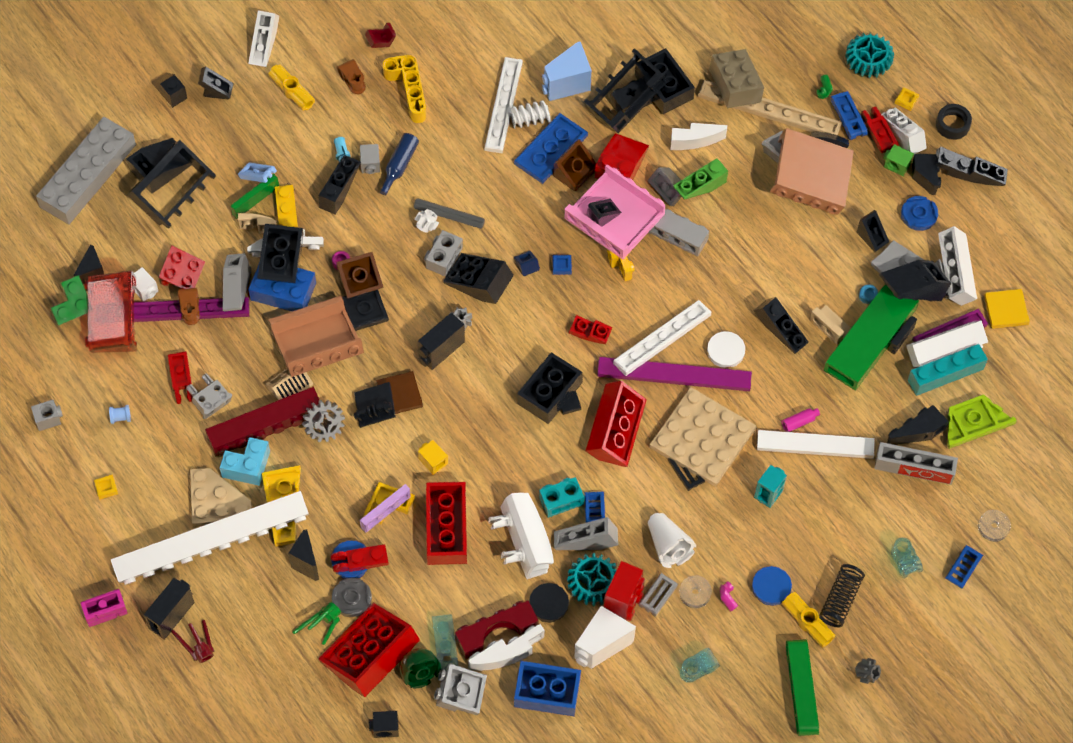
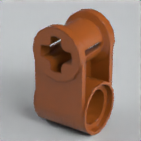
[337,59,366,94]
[178,287,200,325]

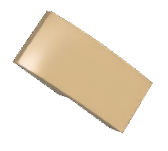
[238,213,277,234]

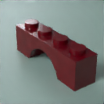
[455,600,539,660]

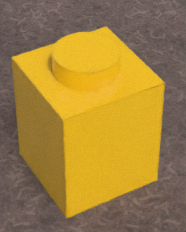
[418,440,448,475]

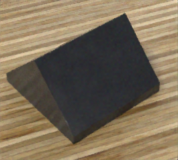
[288,529,319,581]

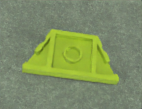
[948,394,1017,449]

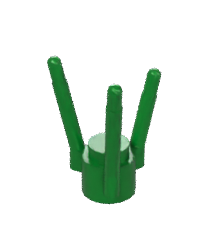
[292,602,341,645]

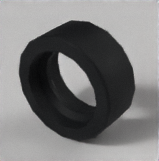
[936,104,972,140]

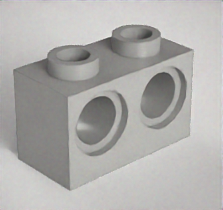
[424,230,463,277]

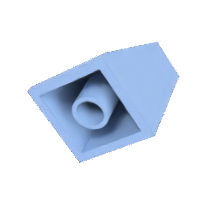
[542,41,592,101]

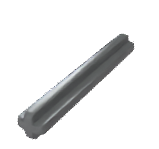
[414,198,485,229]

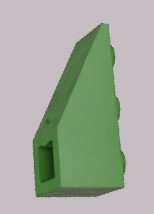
[673,158,728,200]

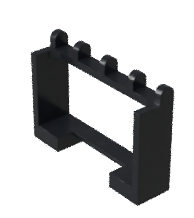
[584,48,669,134]
[127,140,216,229]

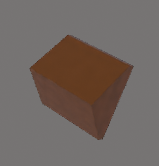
[554,139,597,191]
[336,251,384,299]

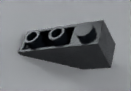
[318,155,361,215]
[753,297,809,354]
[887,405,949,445]

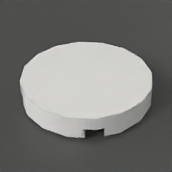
[707,331,745,368]

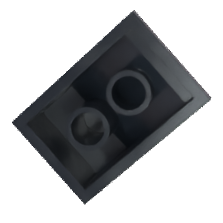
[257,224,304,284]

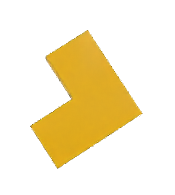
[363,482,415,525]

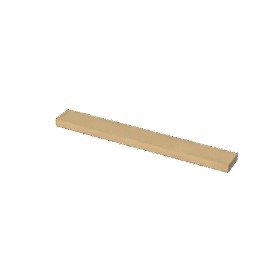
[698,80,842,135]

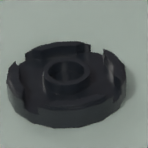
[529,583,569,623]

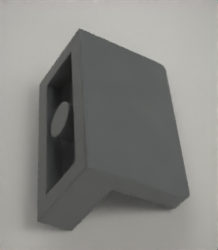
[648,167,681,206]

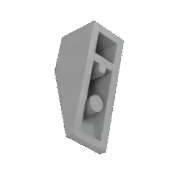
[554,517,618,550]

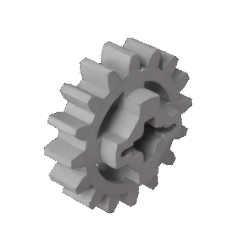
[302,400,345,442]

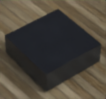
[561,391,581,415]

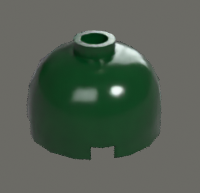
[399,648,441,689]

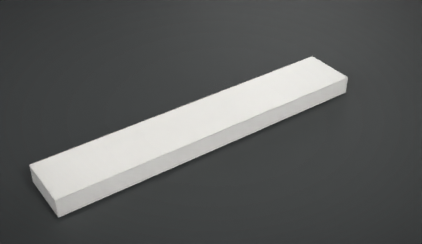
[485,57,523,154]
[613,300,711,376]
[757,430,875,459]

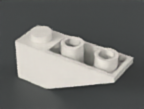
[881,107,927,154]

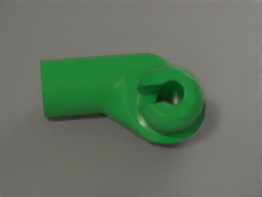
[816,75,833,99]

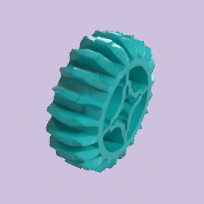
[845,32,894,78]
[567,553,617,606]

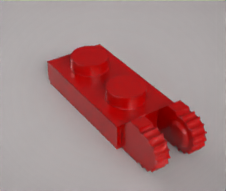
[861,107,899,154]
[168,351,193,404]
[331,544,389,572]

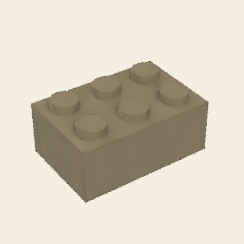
[709,49,764,108]

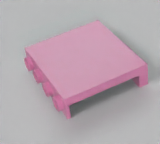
[564,165,665,260]

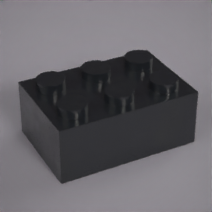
[634,48,695,114]
[517,352,583,424]

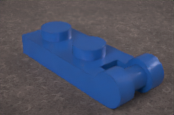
[831,91,868,140]

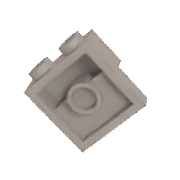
[434,664,487,715]

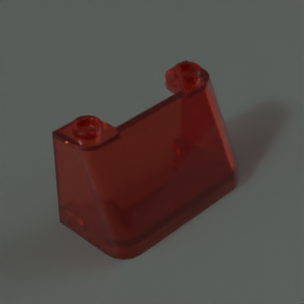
[85,271,137,353]

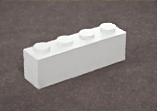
[938,226,977,306]
[906,321,988,367]

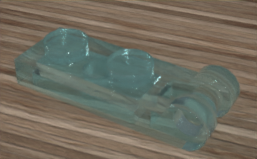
[432,614,458,669]

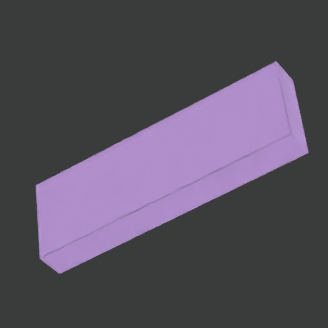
[360,484,411,533]

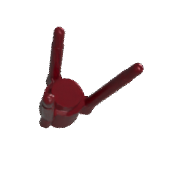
[171,620,215,663]

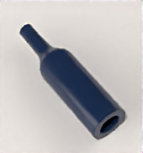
[380,133,419,196]

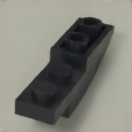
[934,146,1008,186]

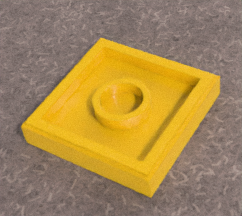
[984,289,1030,329]

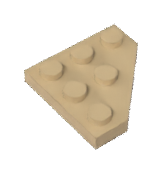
[190,468,252,527]

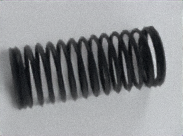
[819,564,865,628]

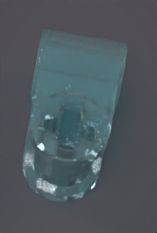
[891,537,923,578]
[680,648,720,682]

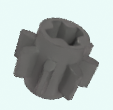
[855,658,881,684]

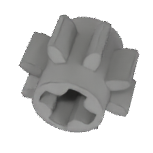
[450,307,472,328]

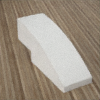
[670,123,727,150]

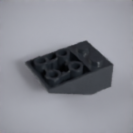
[126,138,192,194]
[443,253,514,304]
[879,260,951,302]

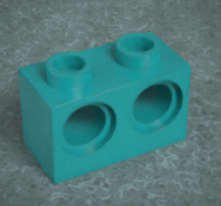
[754,465,787,508]
[539,477,585,518]

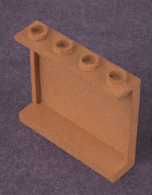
[770,128,854,215]
[269,296,364,377]

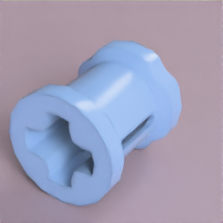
[109,405,131,424]

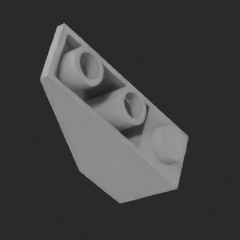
[223,253,252,311]

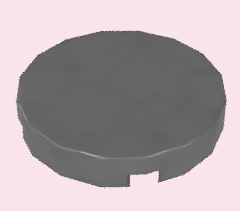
[332,578,372,617]

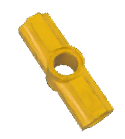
[268,64,315,111]
[782,592,836,648]

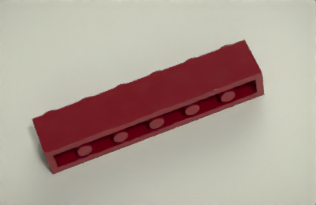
[205,386,320,457]

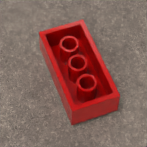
[426,482,467,565]

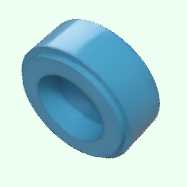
[859,285,878,304]

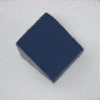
[514,251,540,276]

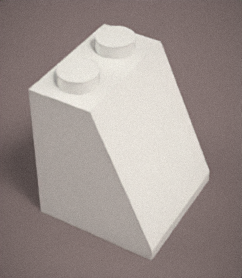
[574,606,636,669]

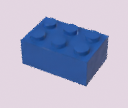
[248,265,316,312]
[514,661,581,717]

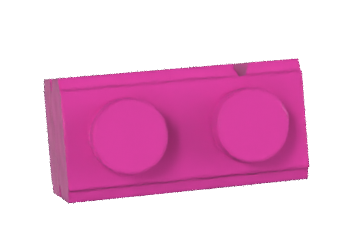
[80,589,128,627]

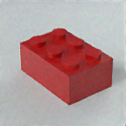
[604,561,645,621]

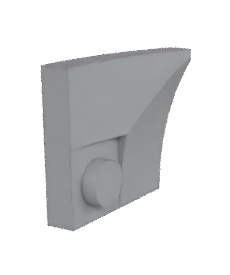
[871,240,924,273]

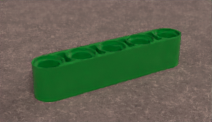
[786,639,819,736]

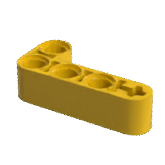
[383,55,426,123]

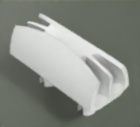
[488,493,554,579]

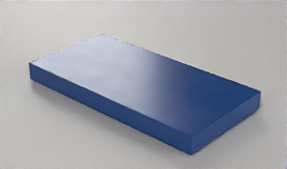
[514,113,588,184]

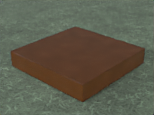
[376,371,423,414]

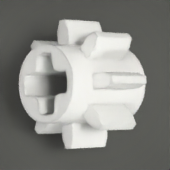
[415,209,439,233]

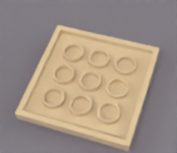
[649,387,756,487]

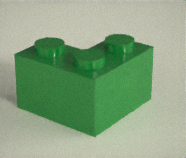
[50,275,94,326]

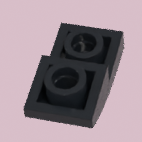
[810,132,849,148]

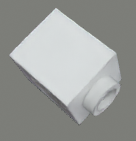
[127,267,158,302]

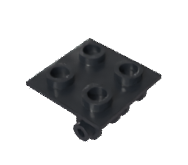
[354,382,396,428]

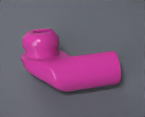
[720,581,738,612]

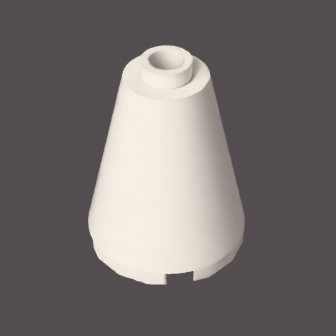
[648,513,696,568]

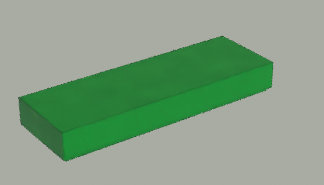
[231,174,279,219]

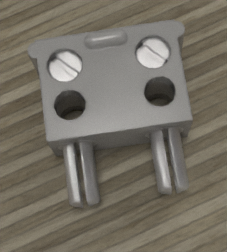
[186,373,232,419]

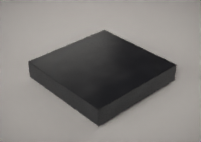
[342,290,389,331]

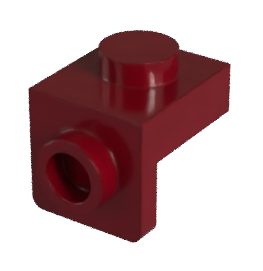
[365,23,396,48]

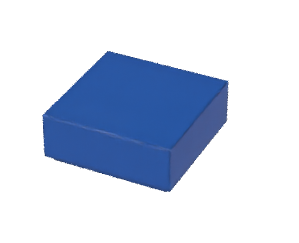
[553,255,572,275]

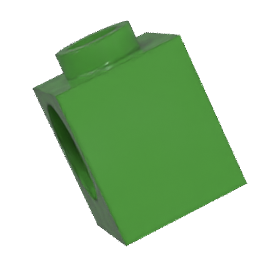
[883,144,914,177]

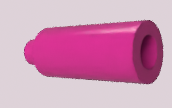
[781,408,820,432]

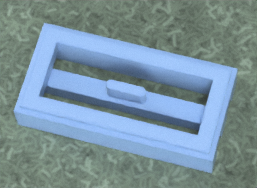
[238,163,277,183]

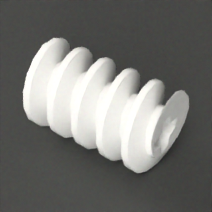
[511,100,551,129]

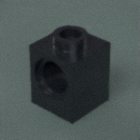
[369,711,399,738]

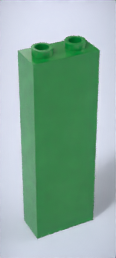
[824,285,919,391]

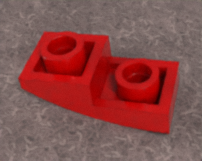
[568,315,613,345]

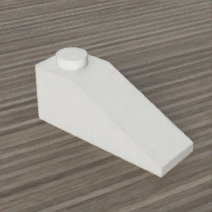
[248,11,279,67]

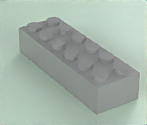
[36,117,136,225]

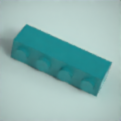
[908,344,988,396]

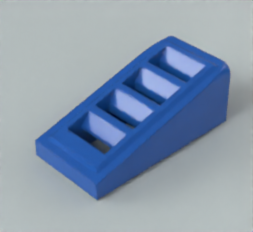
[584,492,605,523]
[945,545,983,589]

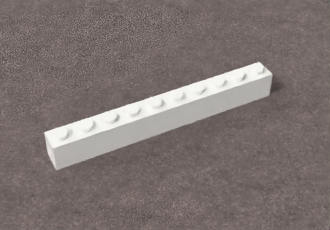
[110,491,309,585]

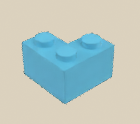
[220,437,270,486]

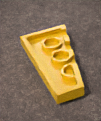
[262,465,301,547]

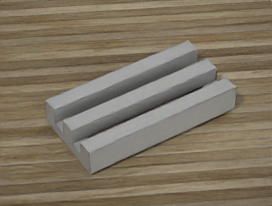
[639,573,678,617]

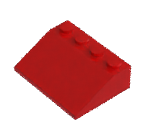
[318,602,420,697]

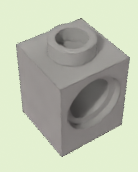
[360,144,380,174]
[31,399,63,431]

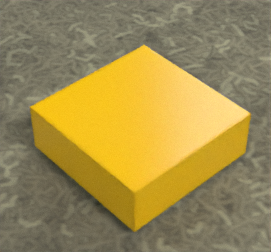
[895,87,919,111]
[94,474,118,500]

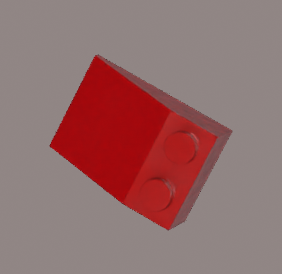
[595,133,649,180]

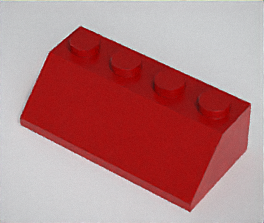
[585,381,647,467]

